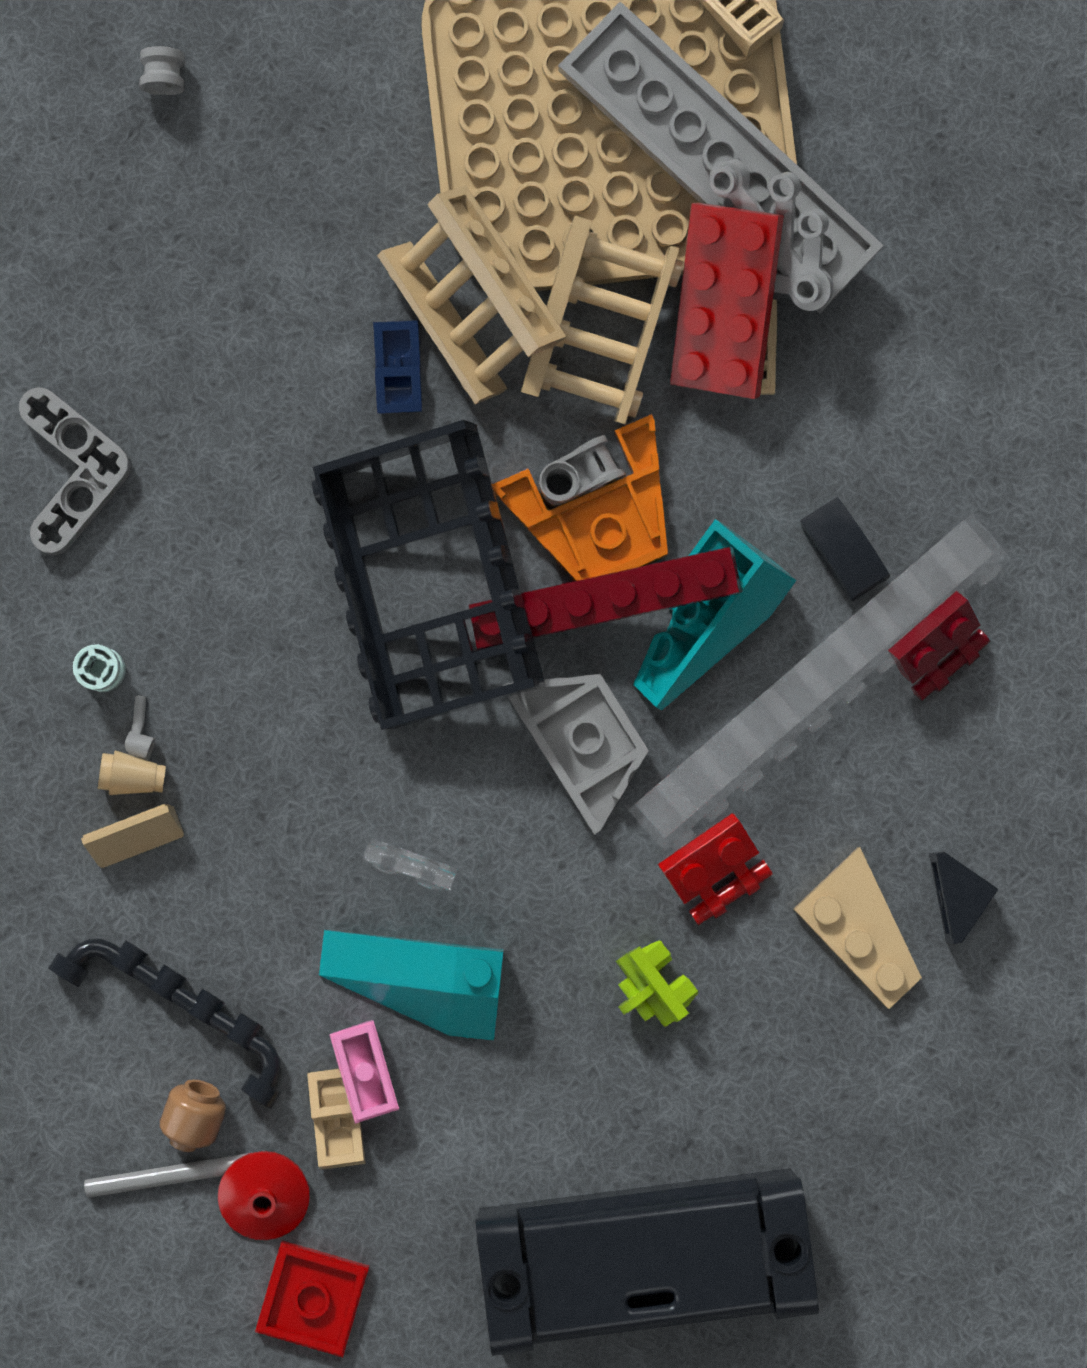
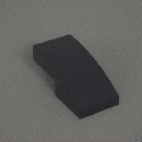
[800,497,890,602]

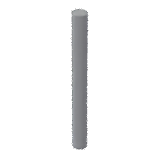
[84,1150,266,1198]

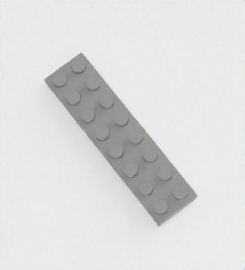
[558,1,884,314]

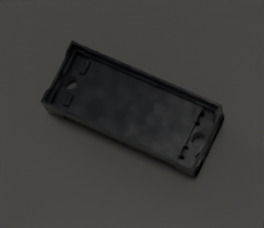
[475,1168,819,1356]

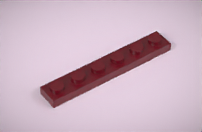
[469,547,742,649]

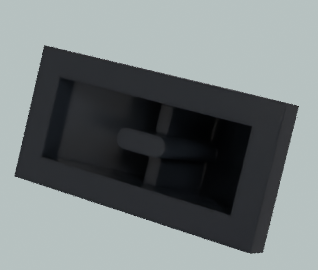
[929,852,998,944]

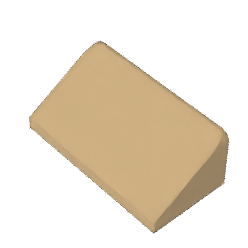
[81,804,184,868]

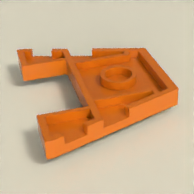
[492,414,668,581]

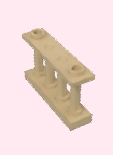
[377,185,566,404]
[520,215,684,424]

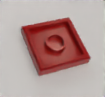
[255,1240,369,1358]

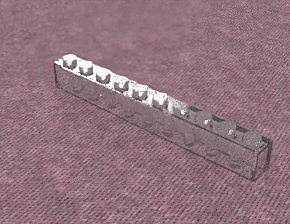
[627,513,1008,852]

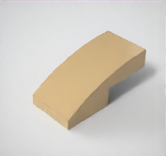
[307,1069,366,1170]

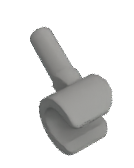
[125,695,155,761]

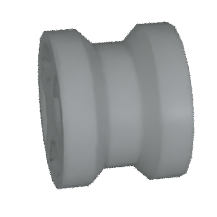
[139,46,185,95]

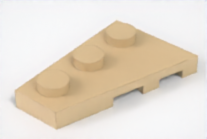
[793,847,922,1009]

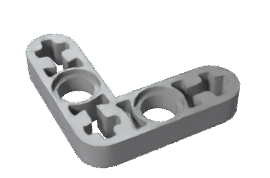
[19,387,131,555]

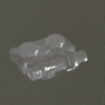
[362,838,460,891]

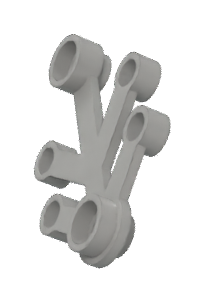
[709,159,833,311]

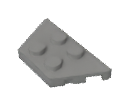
[503,674,649,835]

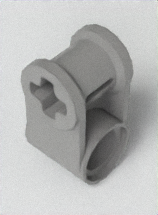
[538,435,626,508]

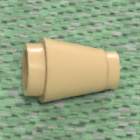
[98,750,166,795]

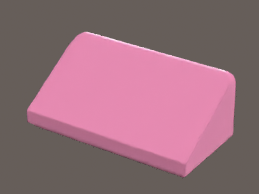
[329,1020,399,1124]

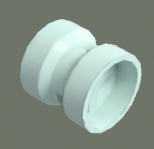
[73,644,126,692]

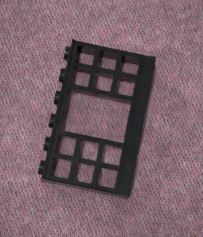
[312,420,546,730]

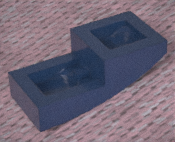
[373,320,422,414]

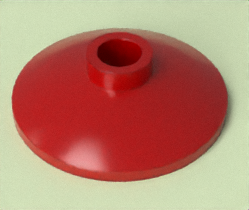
[218,1151,310,1240]

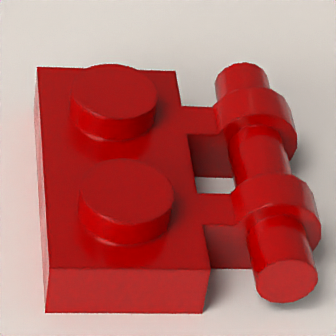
[658,813,773,926]

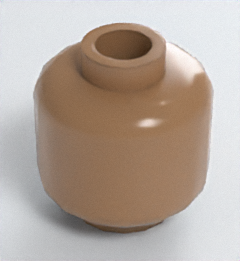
[160,1079,226,1152]

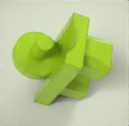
[616,940,698,1027]

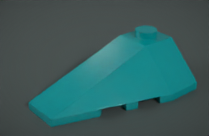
[633,519,797,710]
[319,930,504,1041]

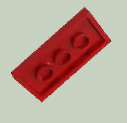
[670,203,784,399]

